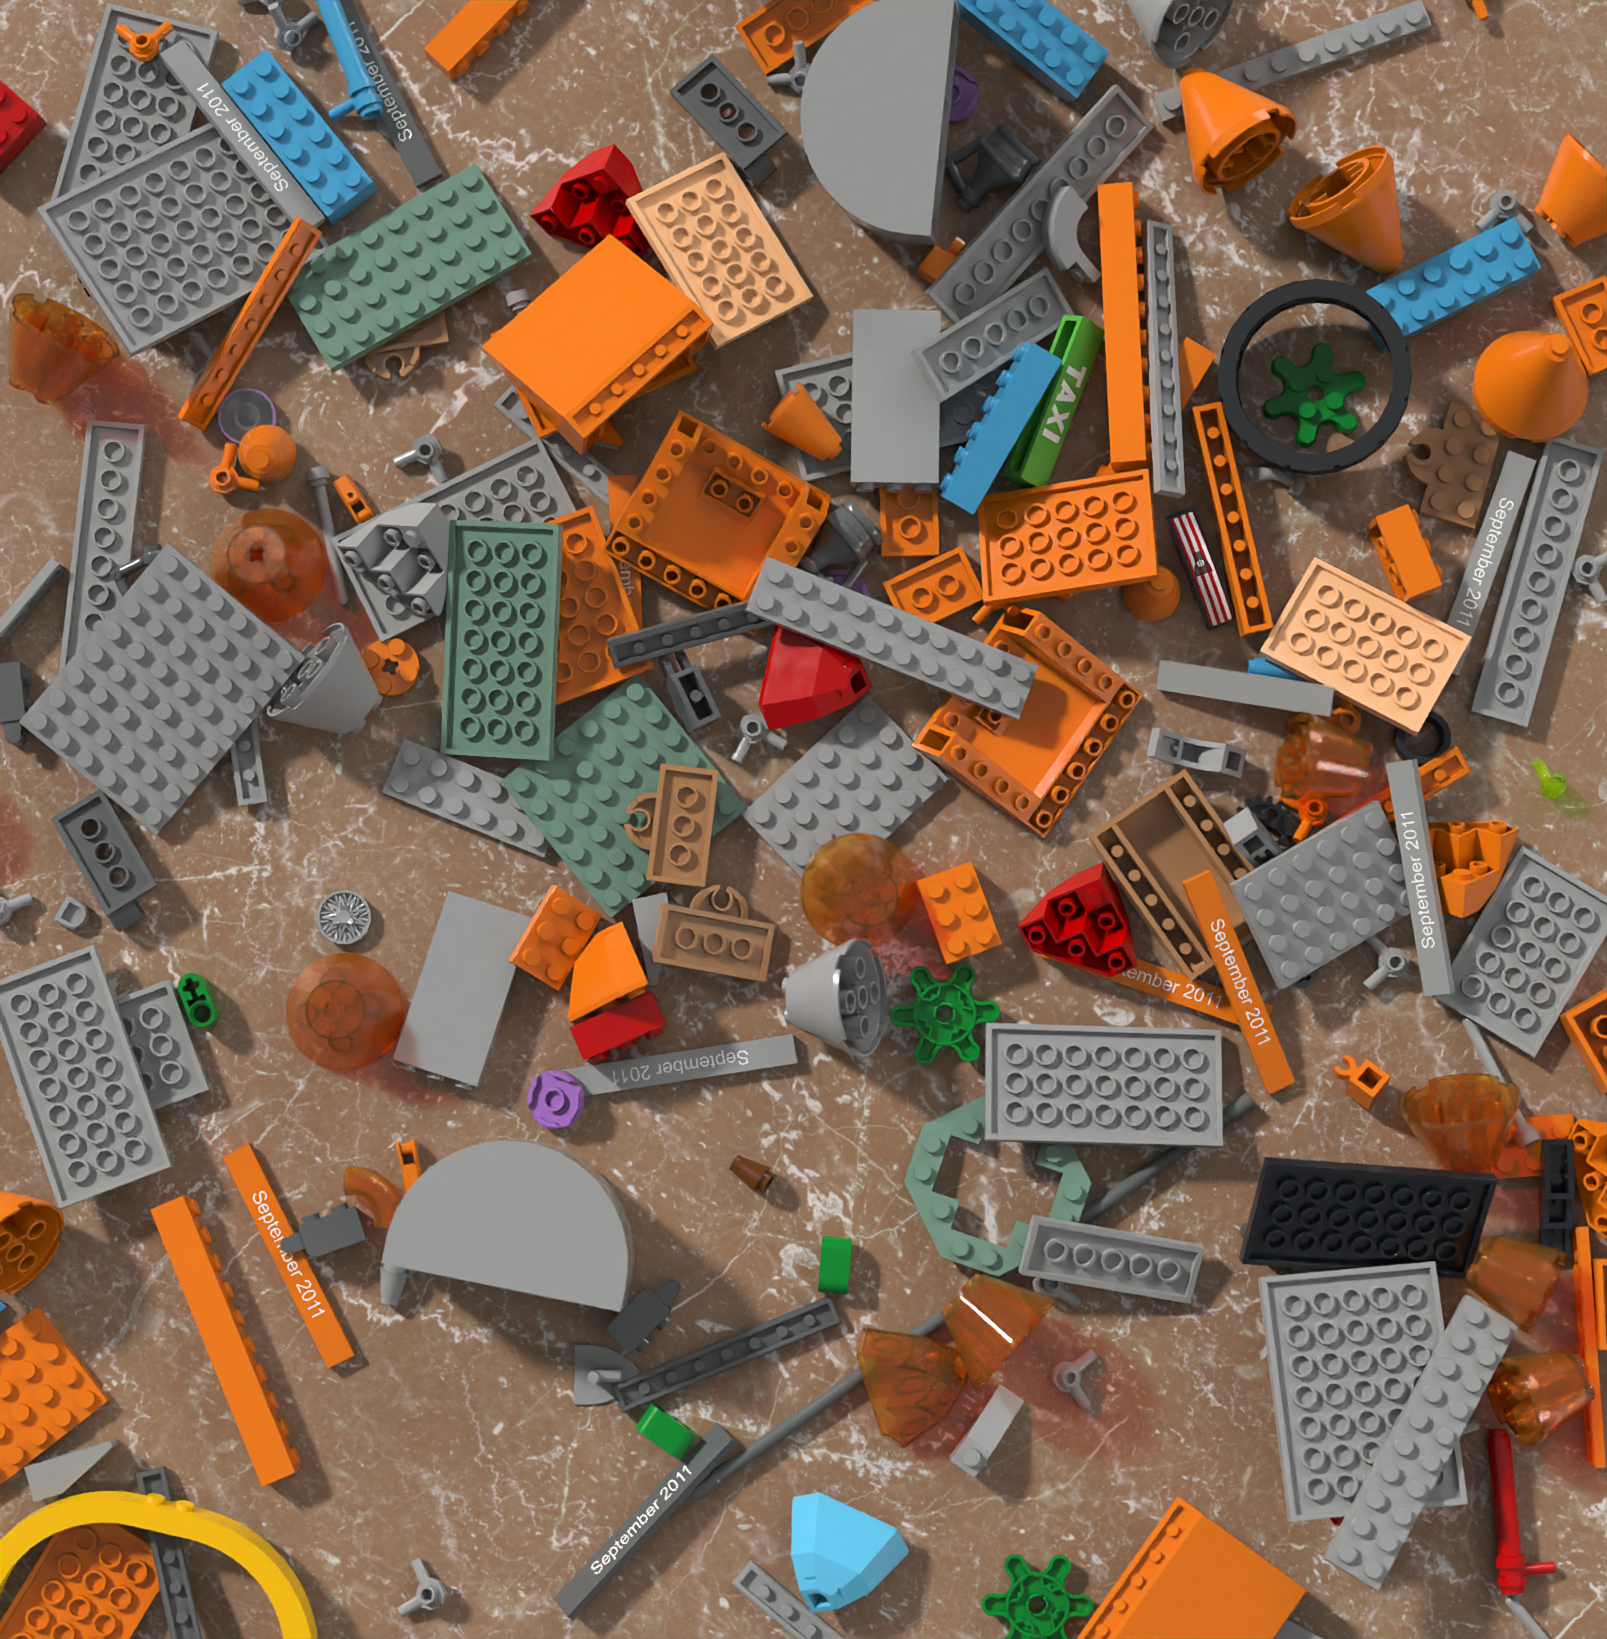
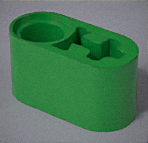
[178,973,220,1028]
[818,1236,852,1295]
[635,1403,698,1460]

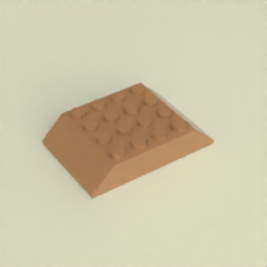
[1088,769,1255,981]

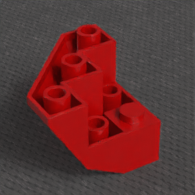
[530,144,648,255]
[758,625,873,730]
[1018,862,1137,977]

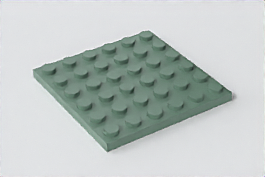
[500,675,747,919]

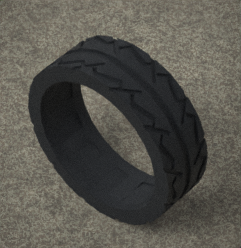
[1217,279,1412,475]

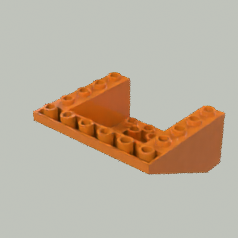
[481,234,714,455]
[602,409,831,636]
[912,605,1143,838]
[1077,1496,1307,1639]

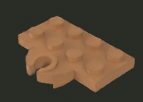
[360,309,450,381]
[1404,402,1501,530]
[624,763,719,888]
[651,885,775,982]

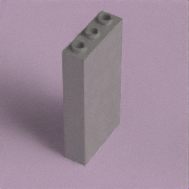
[850,309,941,493]
[393,891,532,1090]

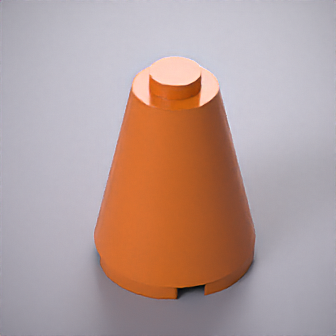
[761,382,842,461]
[238,425,296,483]
[1123,564,1181,622]

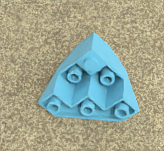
[791,1493,909,1613]

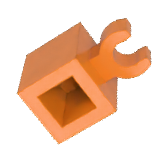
[918,237,966,285]
[1333,1055,1391,1111]

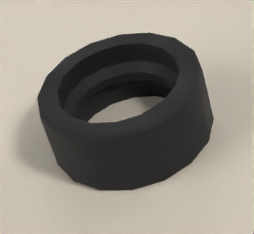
[1393,711,1451,766]

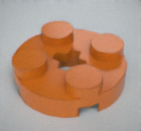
[362,638,421,697]

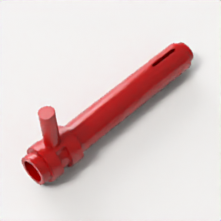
[1487,1429,1556,1595]

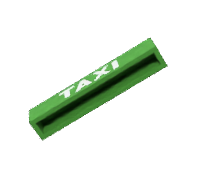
[1002,315,1105,489]

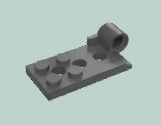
[669,54,787,188]
[51,789,158,932]

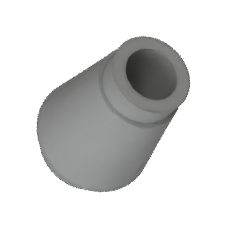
[380,1264,410,1305]

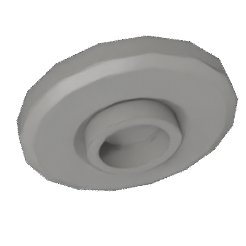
[317,890,372,945]

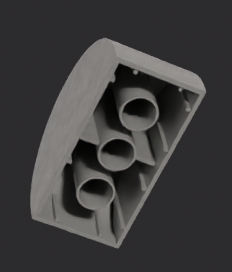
[800,0,960,247]
[381,1139,634,1312]

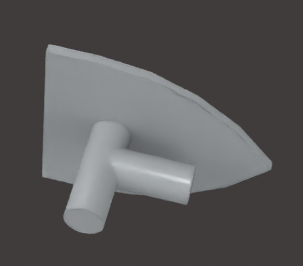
[574,1345,641,1405]

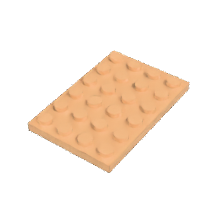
[625,151,813,350]
[1259,557,1472,737]

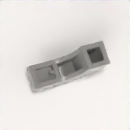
[1042,186,1102,283]
[1146,728,1247,779]

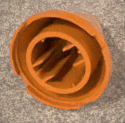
[1179,67,1298,195]
[1286,145,1404,275]
[1471,331,1589,443]

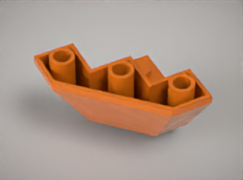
[1393,820,1518,918]
[568,922,650,1024]
[1568,1119,1607,1239]

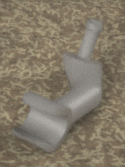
[1243,466,1308,500]

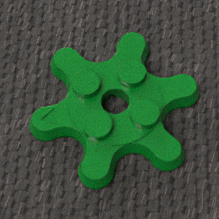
[1262,343,1366,448]
[890,963,1000,1064]
[981,1554,1093,1639]

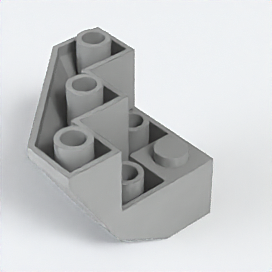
[337,502,450,616]

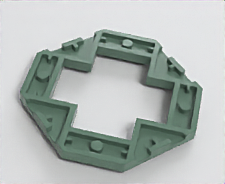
[904,1095,1091,1277]

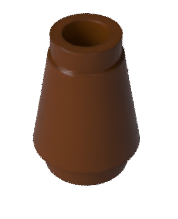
[729,1155,775,1194]

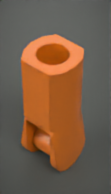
[333,474,375,525]
[396,1138,422,1193]

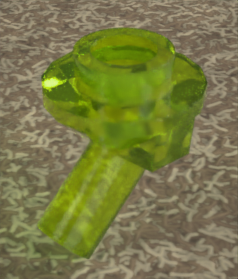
[1532,759,1567,799]

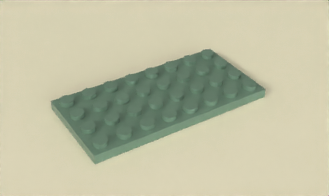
[286,163,533,373]
[440,520,563,761]

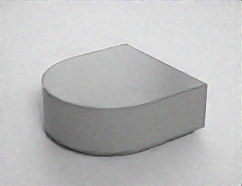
[53,894,90,929]

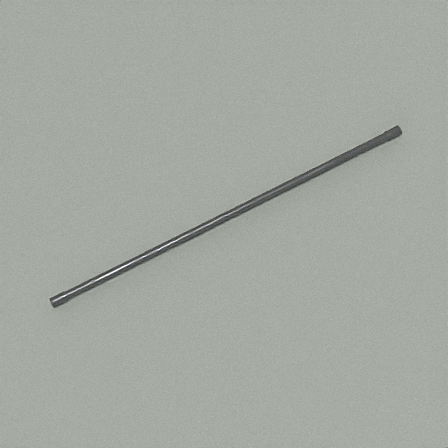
[692,1093,1256,1501]

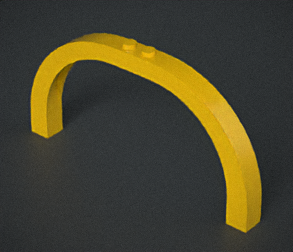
[0,1491,318,1639]

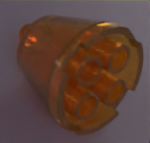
[1274,711,1373,800]
[1465,1235,1568,1334]
[1487,1350,1595,1447]

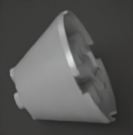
[1126,0,1235,69]
[267,622,383,735]
[782,938,887,1057]

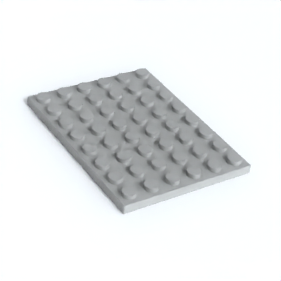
[37,108,329,357]
[19,542,306,835]
[1258,1261,1468,1522]

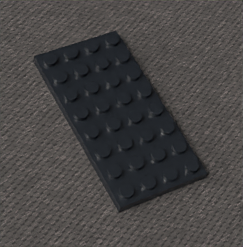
[1239,1157,1498,1279]

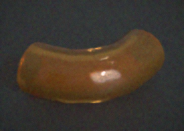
[344,1166,401,1228]

